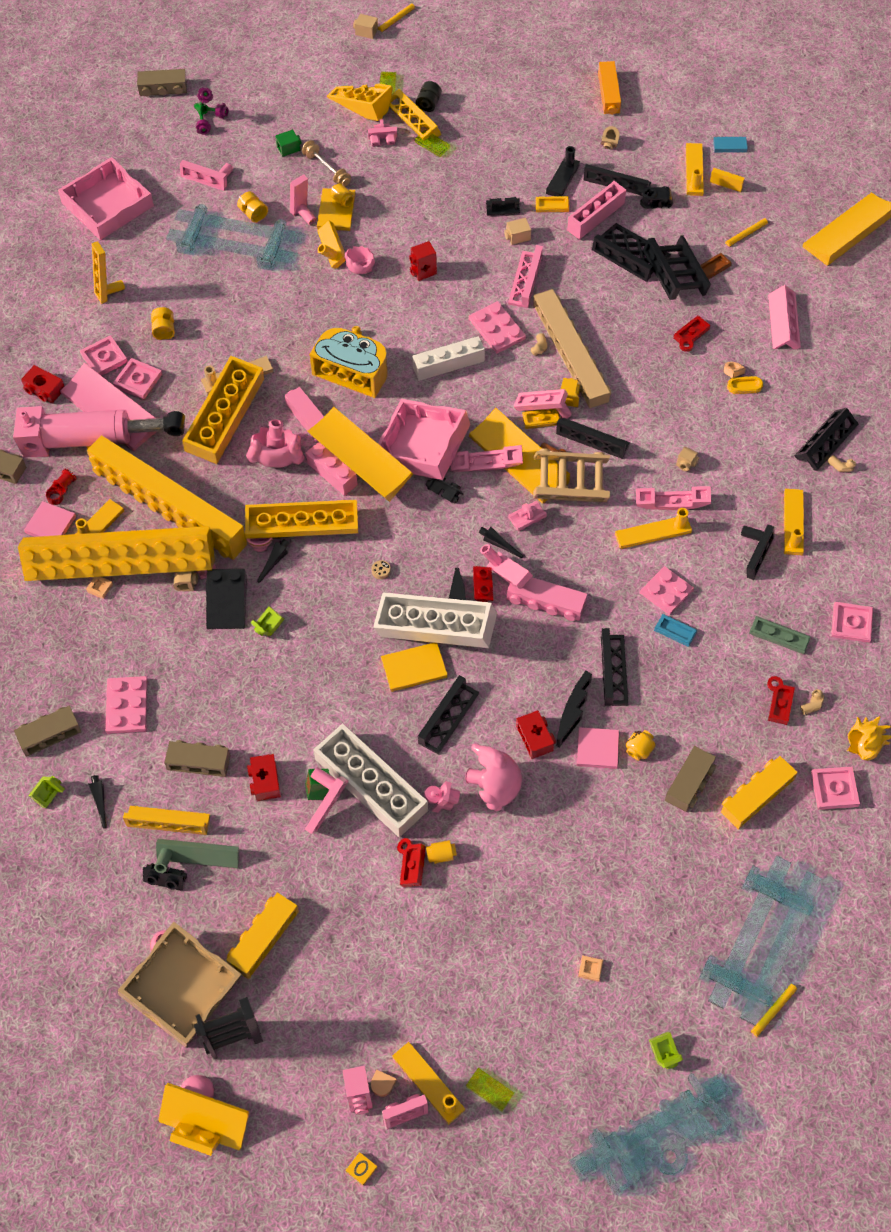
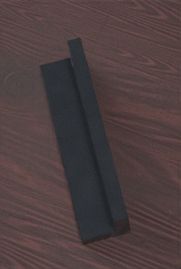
[583,164,651,196]
[794,408,859,471]
[556,418,630,459]
[601,628,628,706]
[418,675,479,755]

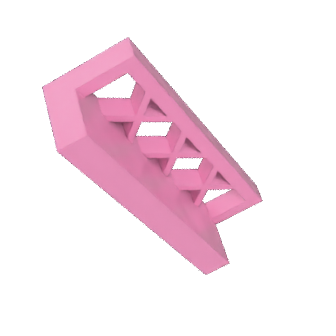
[508,245,543,308]

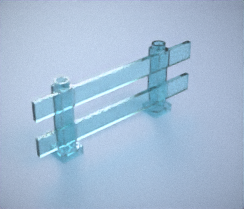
[166,204,305,271]
[698,855,822,1026]

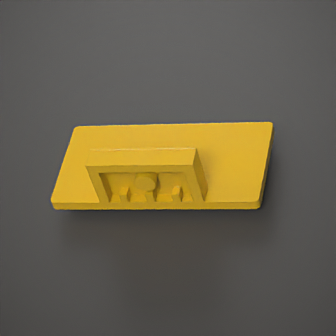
[158,1083,249,1156]

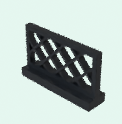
[592,223,671,282]

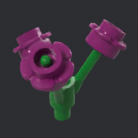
[194,87,229,135]

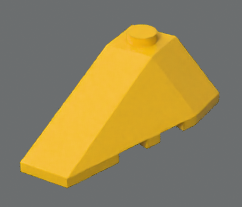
[327,84,393,121]

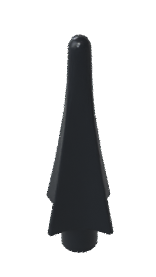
[479,527,523,558]
[257,539,289,583]
[88,775,107,829]

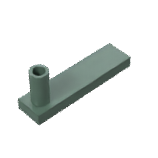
[154,839,239,873]

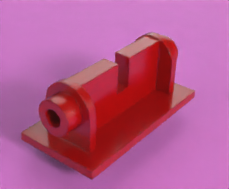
[473,566,494,602]

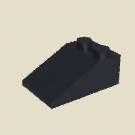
[206,569,247,629]

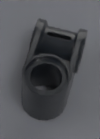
[640,186,673,209]

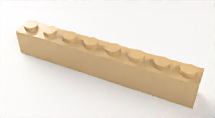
[533,289,611,409]

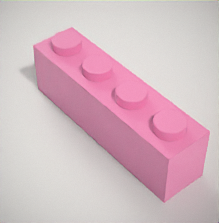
[567,181,626,240]
[507,577,587,621]

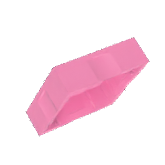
[58,157,154,240]
[378,399,471,480]

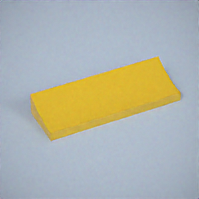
[802,192,891,266]
[307,407,413,502]
[469,407,570,504]
[245,500,358,539]

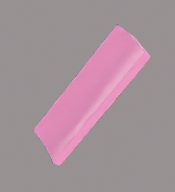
[60,363,156,451]

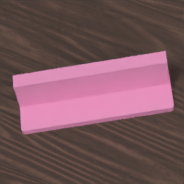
[768,285,801,349]

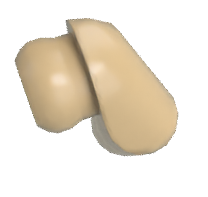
[531,333,548,356]
[827,455,856,472]
[800,689,824,715]

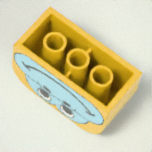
[309,328,388,398]

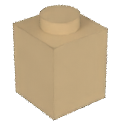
[353,14,378,39]
[504,218,531,245]

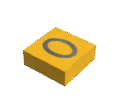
[345,1152,377,1186]

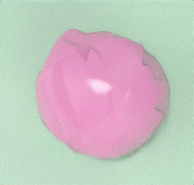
[345,246,375,274]

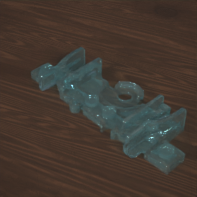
[569,1073,733,1196]

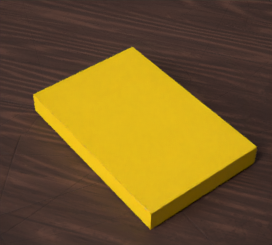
[317,188,356,231]
[381,643,447,692]

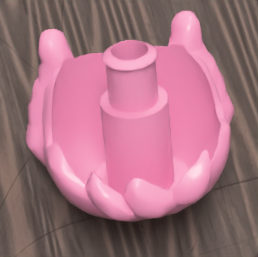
[246,419,305,468]
[465,744,523,811]

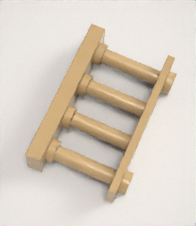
[533,449,610,502]

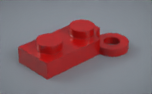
[673,315,711,352]
[767,676,795,725]
[397,838,426,888]

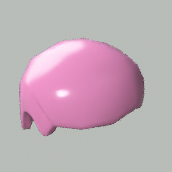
[181,1075,214,1098]

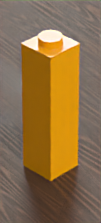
[598,61,621,115]

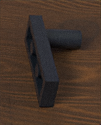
[546,146,580,196]
[741,524,775,580]

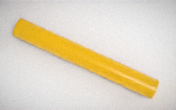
[378,3,415,32]
[725,218,768,247]
[751,984,797,1037]

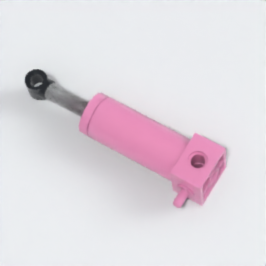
[13,406,185,457]

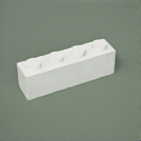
[412,336,485,381]

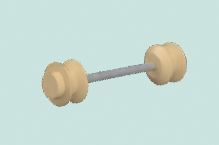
[302,140,351,186]

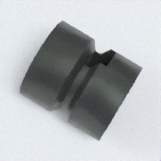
[415,81,442,112]

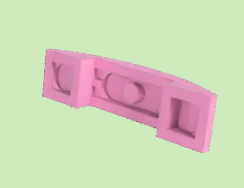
[450,445,523,472]
[636,486,711,510]

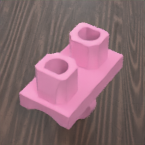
[368,119,397,146]
[508,500,547,531]
[424,781,460,813]

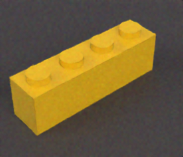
[721,756,798,829]
[226,892,299,980]

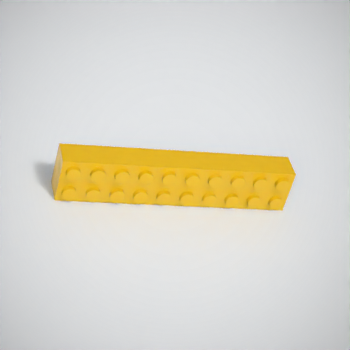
[87,435,247,560]
[18,526,215,581]

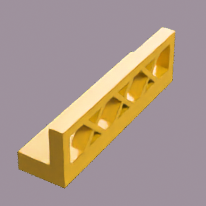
[389,89,442,141]
[123,806,210,835]

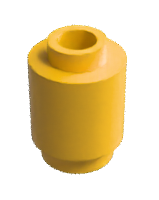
[330,183,355,207]
[426,840,457,864]

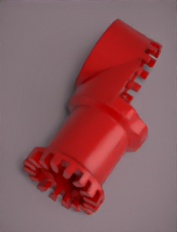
[46,469,77,505]

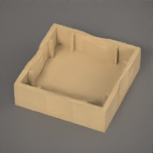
[118,922,241,1047]

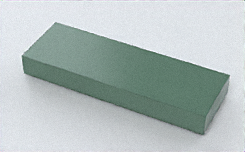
[749,616,811,654]

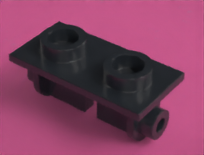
[486,196,520,216]
[425,477,463,503]
[143,863,187,891]

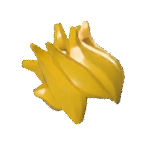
[847,716,891,761]

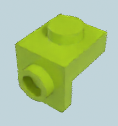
[251,606,285,636]
[28,776,65,808]
[649,1032,683,1069]

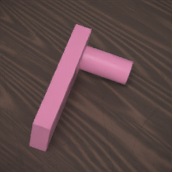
[180,160,233,191]
[290,174,317,225]
[514,389,572,419]
[480,544,533,590]
[305,767,349,834]

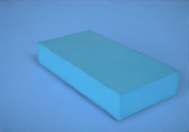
[713,137,747,153]
[654,614,697,647]

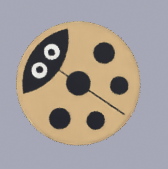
[372,560,391,579]

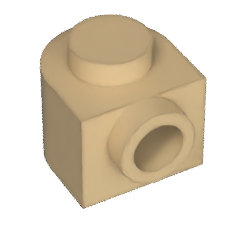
[601,126,620,149]
[676,447,700,471]
[173,571,198,591]

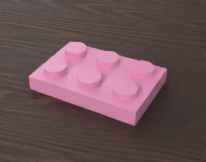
[469,301,526,354]
[105,676,147,734]

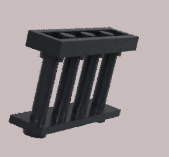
[643,235,711,300]
[194,997,263,1060]

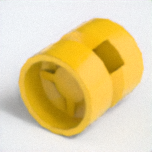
[237,191,268,223]
[151,307,175,340]

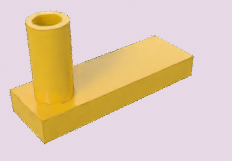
[317,220,346,269]
[75,499,124,534]

